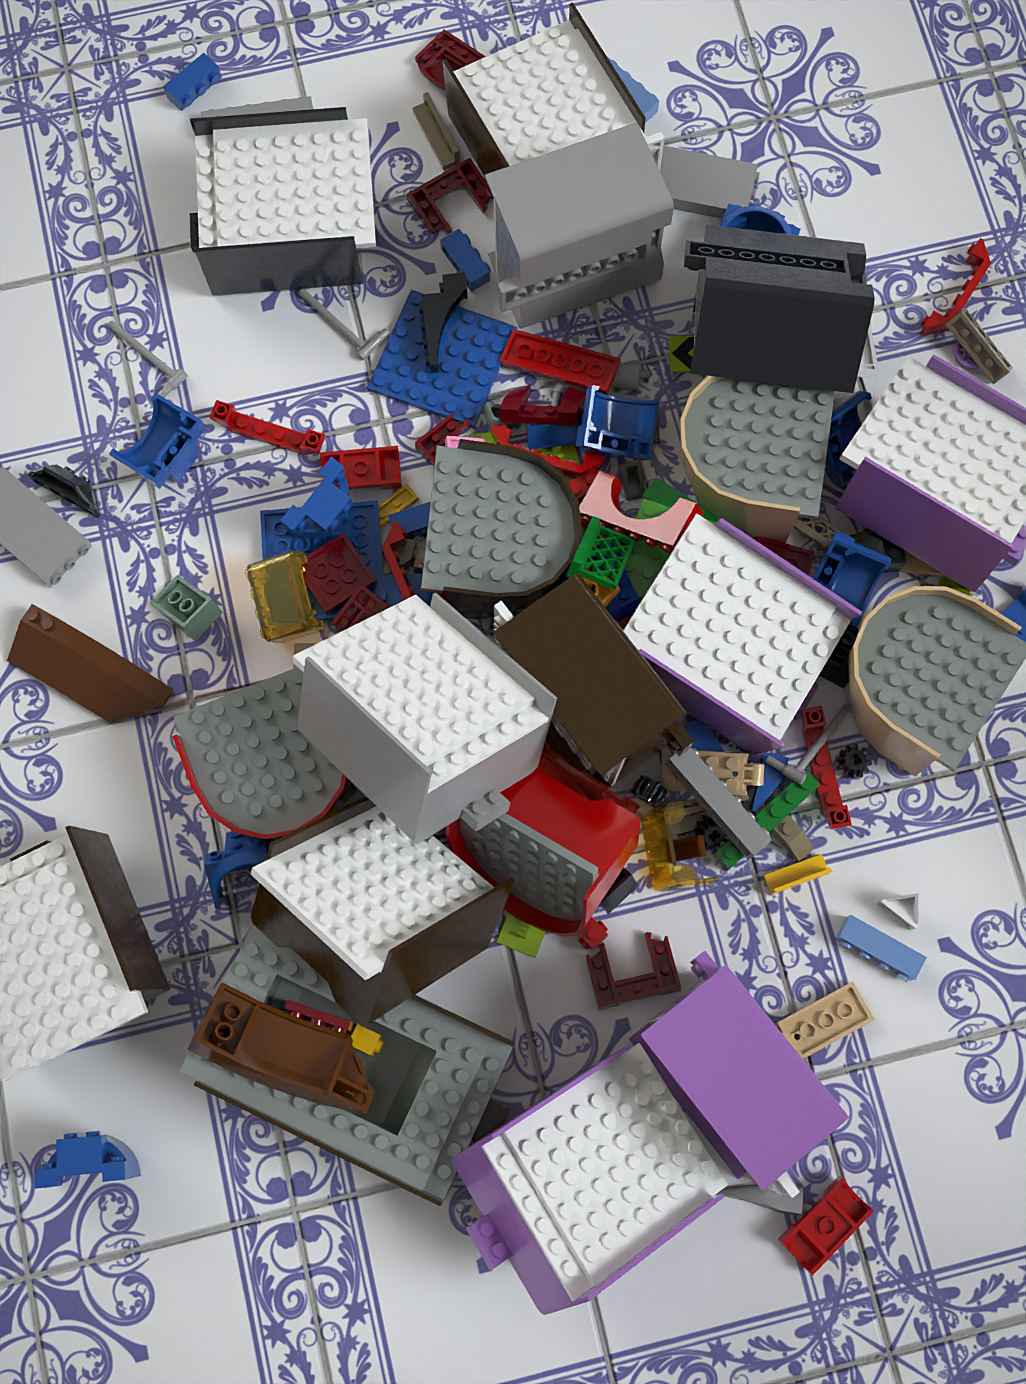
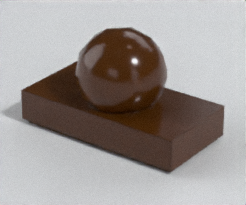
[666,835,706,863]

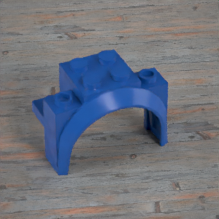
[720,203,801,236]
[204,831,271,909]

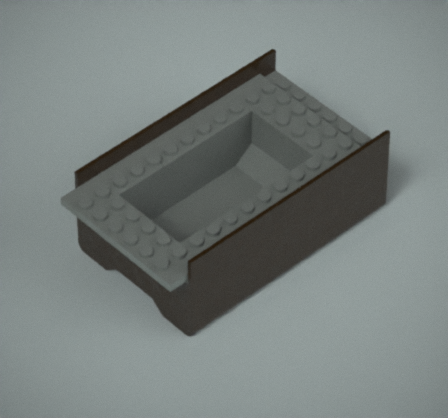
[179,924,515,1207]

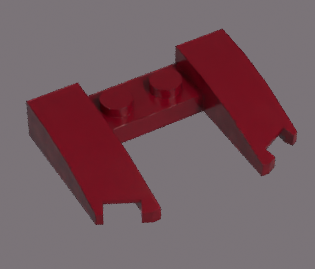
[407,158,494,234]
[499,385,586,426]
[415,414,471,466]
[586,932,682,1011]

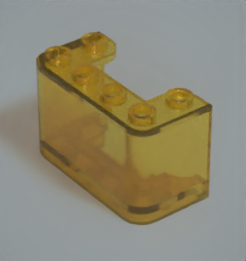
[245,550,325,643]

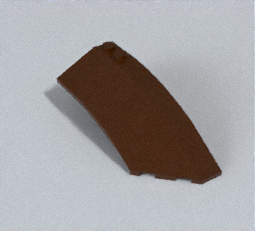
[7,604,174,723]
[187,982,374,1115]

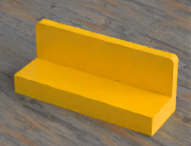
[763,854,833,896]

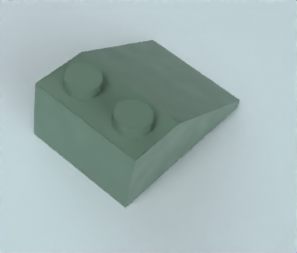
[150,575,223,641]

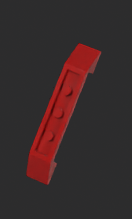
[920,238,991,336]
[209,400,326,455]
[491,424,605,479]
[382,521,415,601]
[801,705,852,830]

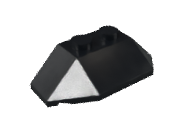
[28,464,100,518]

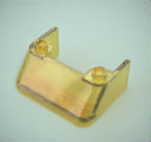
[641,799,718,892]

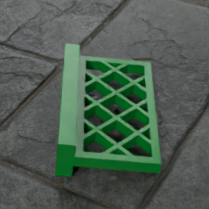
[567,516,635,590]

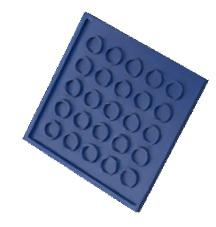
[367,289,517,429]
[260,500,386,626]

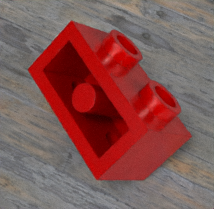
[577,916,609,951]

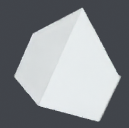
[877,893,918,930]

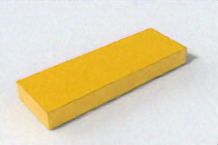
[379,484,419,529]

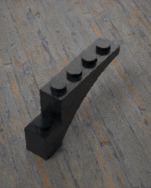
[418,272,468,373]

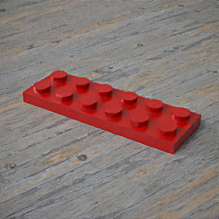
[499,329,621,395]

